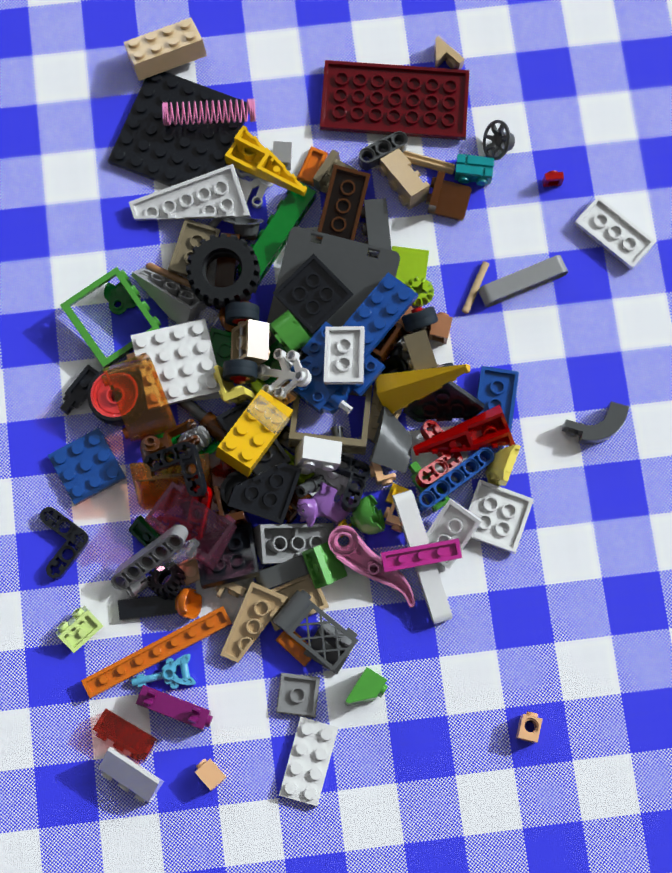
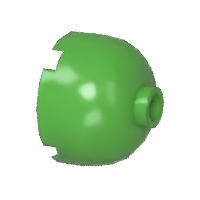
[350,495,385,535]

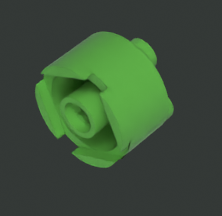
[269,310,311,352]

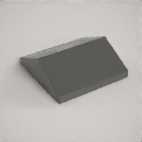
[304,620,355,674]

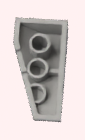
[131,268,208,324]
[253,523,334,564]

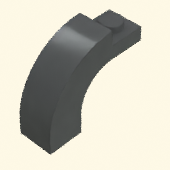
[562,401,629,445]

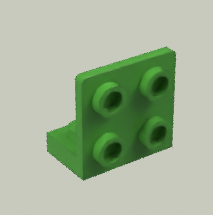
[301,542,347,589]

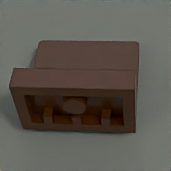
[213,486,250,528]

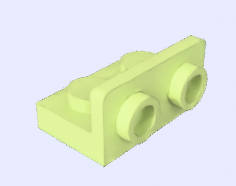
[55,606,103,653]

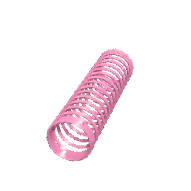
[162,98,256,126]

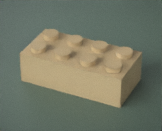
[123,18,207,81]

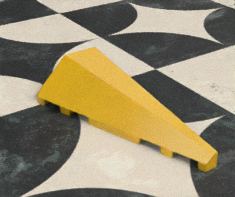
[224,125,307,196]
[376,364,470,414]

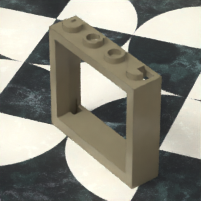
[289,385,373,455]

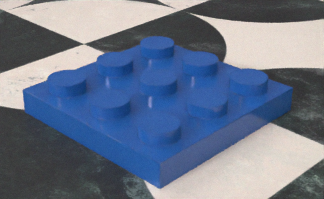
[48,428,126,506]

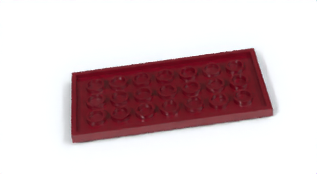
[320,60,470,140]

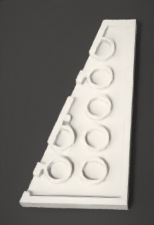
[129,164,251,221]

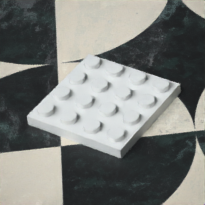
[130,319,221,410]

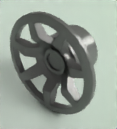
[482,120,515,160]

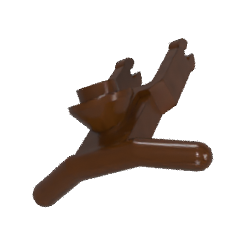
[140,419,200,482]

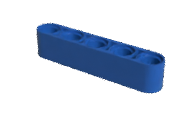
[415,448,494,512]

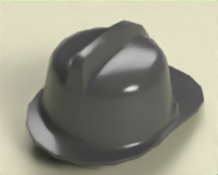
[221,217,264,240]

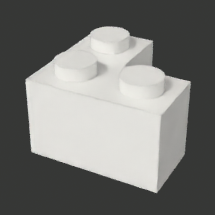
[294,436,342,474]

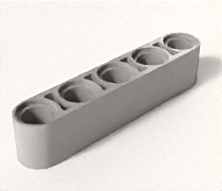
[478,255,568,307]
[111,525,188,590]

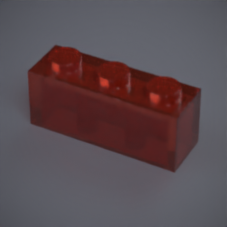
[93,708,159,762]

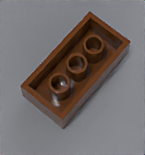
[315,164,371,241]

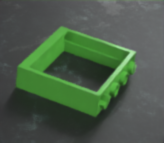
[60,267,161,369]

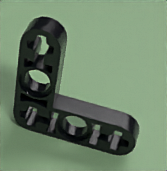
[143,441,207,497]
[331,454,370,513]
[40,507,89,580]

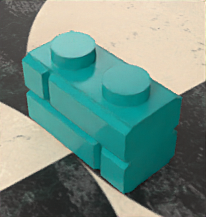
[454,154,494,186]

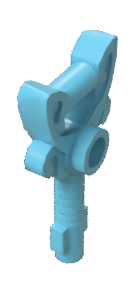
[131,654,196,689]

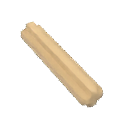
[403,150,455,174]

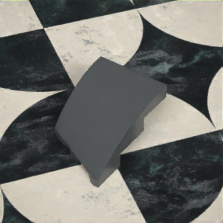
[369,406,412,474]

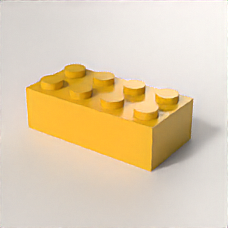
[215,389,293,477]

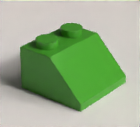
[345,667,388,706]

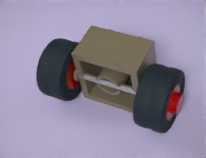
[401,306,454,370]

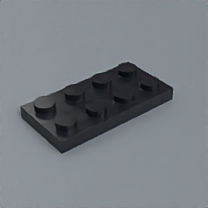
[216,399,291,476]

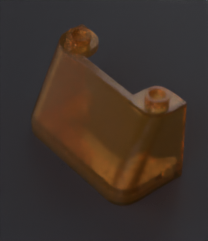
[101,353,177,442]
[130,453,215,510]

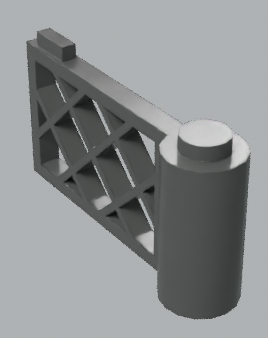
[272,590,358,671]

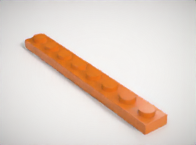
[81,606,232,699]

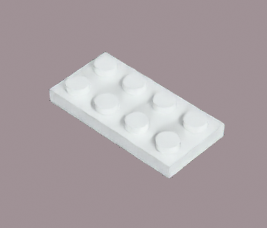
[574,195,656,270]
[279,717,339,806]

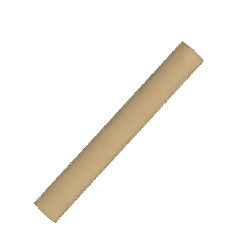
[462,261,489,314]

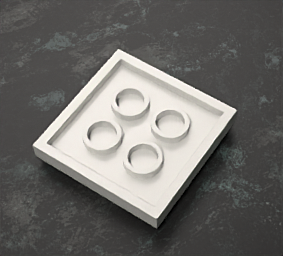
[468,479,534,554]

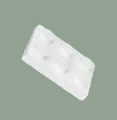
[324,326,365,385]
[426,498,482,569]

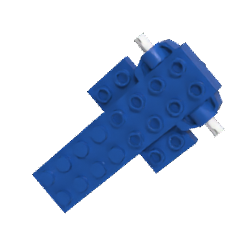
[287,272,418,415]

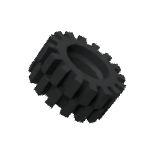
[147,560,186,599]

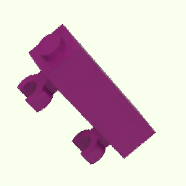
[136,685,213,730]

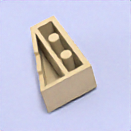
[379,148,430,210]

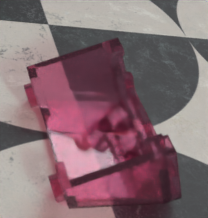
[144,481,237,570]

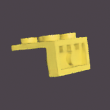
[214,365,256,407]

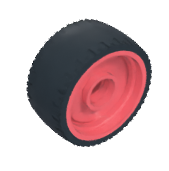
[87,367,147,426]

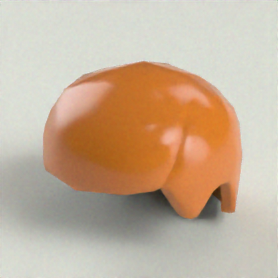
[175,588,202,619]

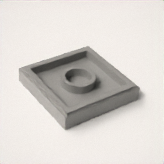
[276,673,320,718]

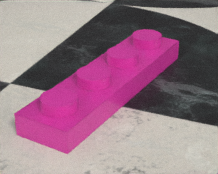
[380,538,462,572]

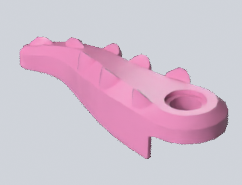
[328,525,415,608]

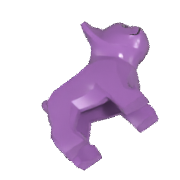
[296,481,353,528]

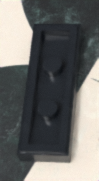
[118,594,178,621]

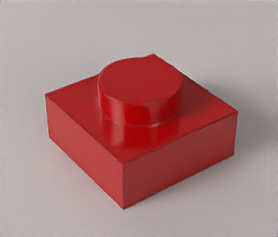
[542,170,564,187]

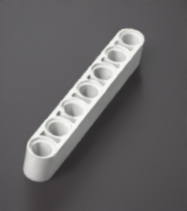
[392,490,453,625]

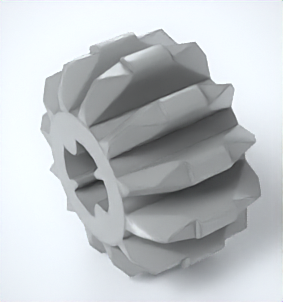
[177,426,212,454]

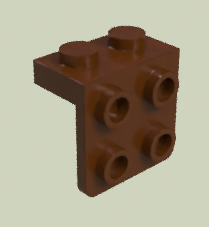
[426,171,472,221]

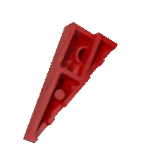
[413,405,515,456]

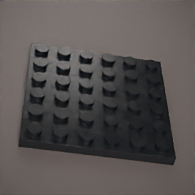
[108,72,249,187]

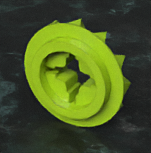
[406,277,434,306]

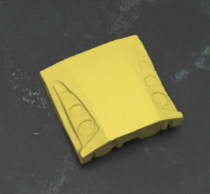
[485,444,521,486]

